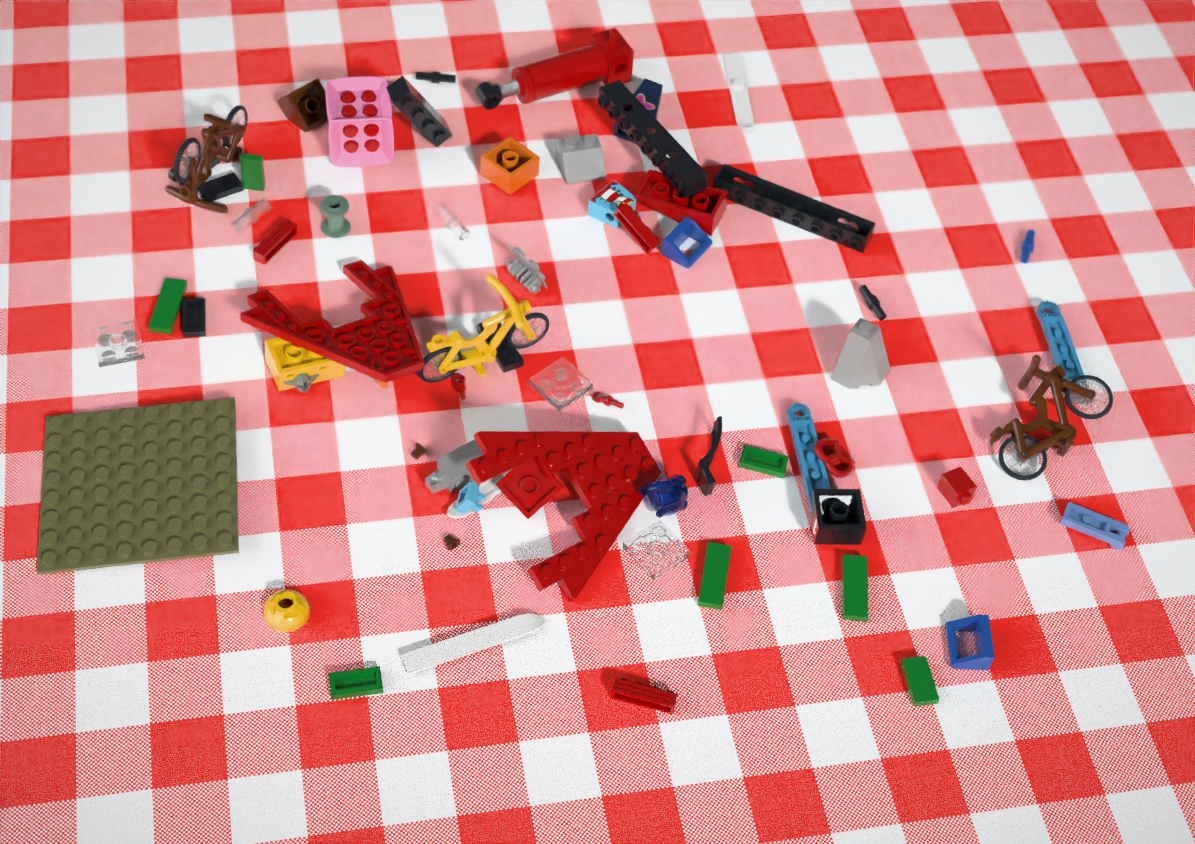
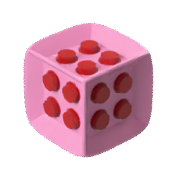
[325,76,394,167]

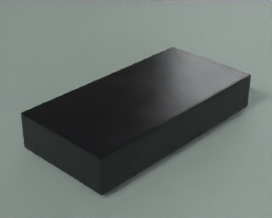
[198,172,244,202]
[182,298,206,338]

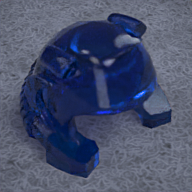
[637,474,688,518]

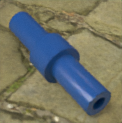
[1020,229,1035,263]

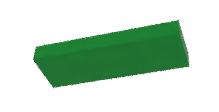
[148,278,188,335]
[698,542,731,610]
[842,554,868,622]

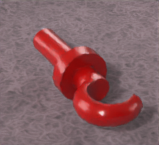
[453,374,466,400]
[592,391,624,409]

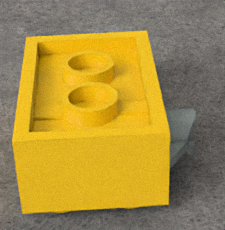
[265,337,345,392]

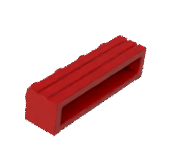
[613,203,661,254]
[253,219,298,265]
[611,678,678,715]

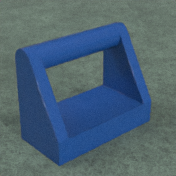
[661,216,713,269]
[945,615,995,670]

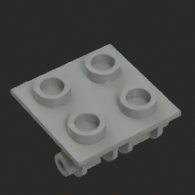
[506,243,548,294]

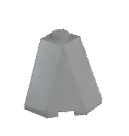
[831,317,890,389]

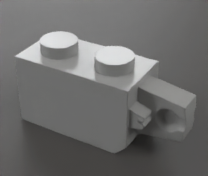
[425,440,483,494]

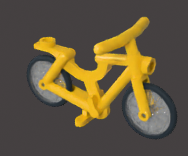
[418,274,550,383]

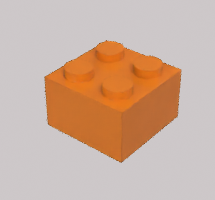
[481,136,540,195]

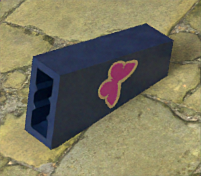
[613,78,663,142]

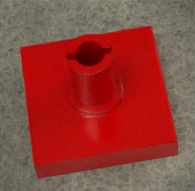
[496,458,564,519]

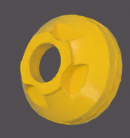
[264,589,310,632]

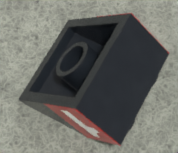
[811,489,867,545]

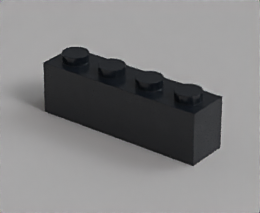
[386,76,453,147]

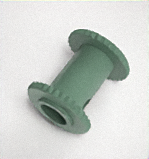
[319,195,351,238]

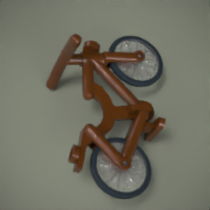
[165,105,248,214]
[989,355,1113,481]

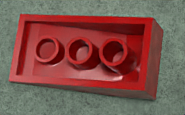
[634,169,727,236]

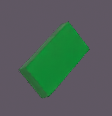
[240,153,266,191]
[738,445,789,479]
[900,656,940,707]
[328,666,383,700]

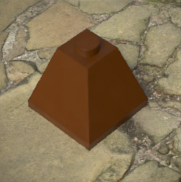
[277,78,328,133]

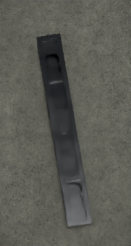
[597,80,707,198]
[713,164,876,253]

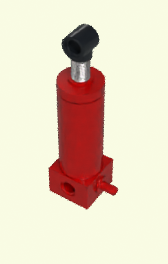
[475,27,634,110]

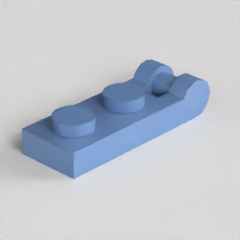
[1060,502,1130,550]

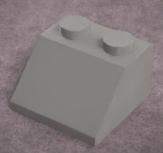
[556,134,606,185]

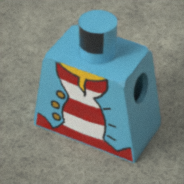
[588,180,641,228]

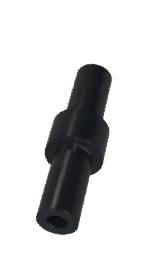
[416,71,456,84]
[859,284,887,321]

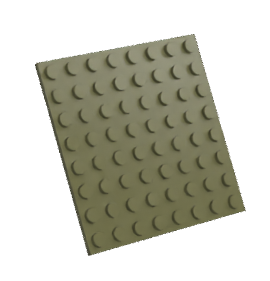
[37,397,239,575]

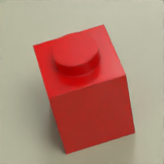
[937,466,977,508]

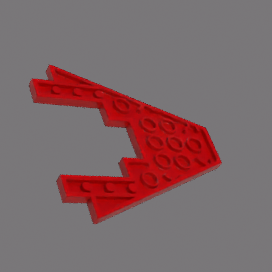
[240,260,424,383]
[465,431,661,602]

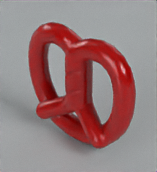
[814,439,855,478]

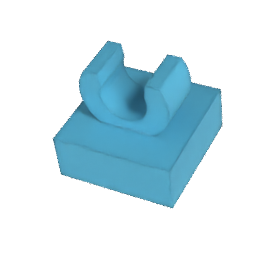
[455,481,485,514]

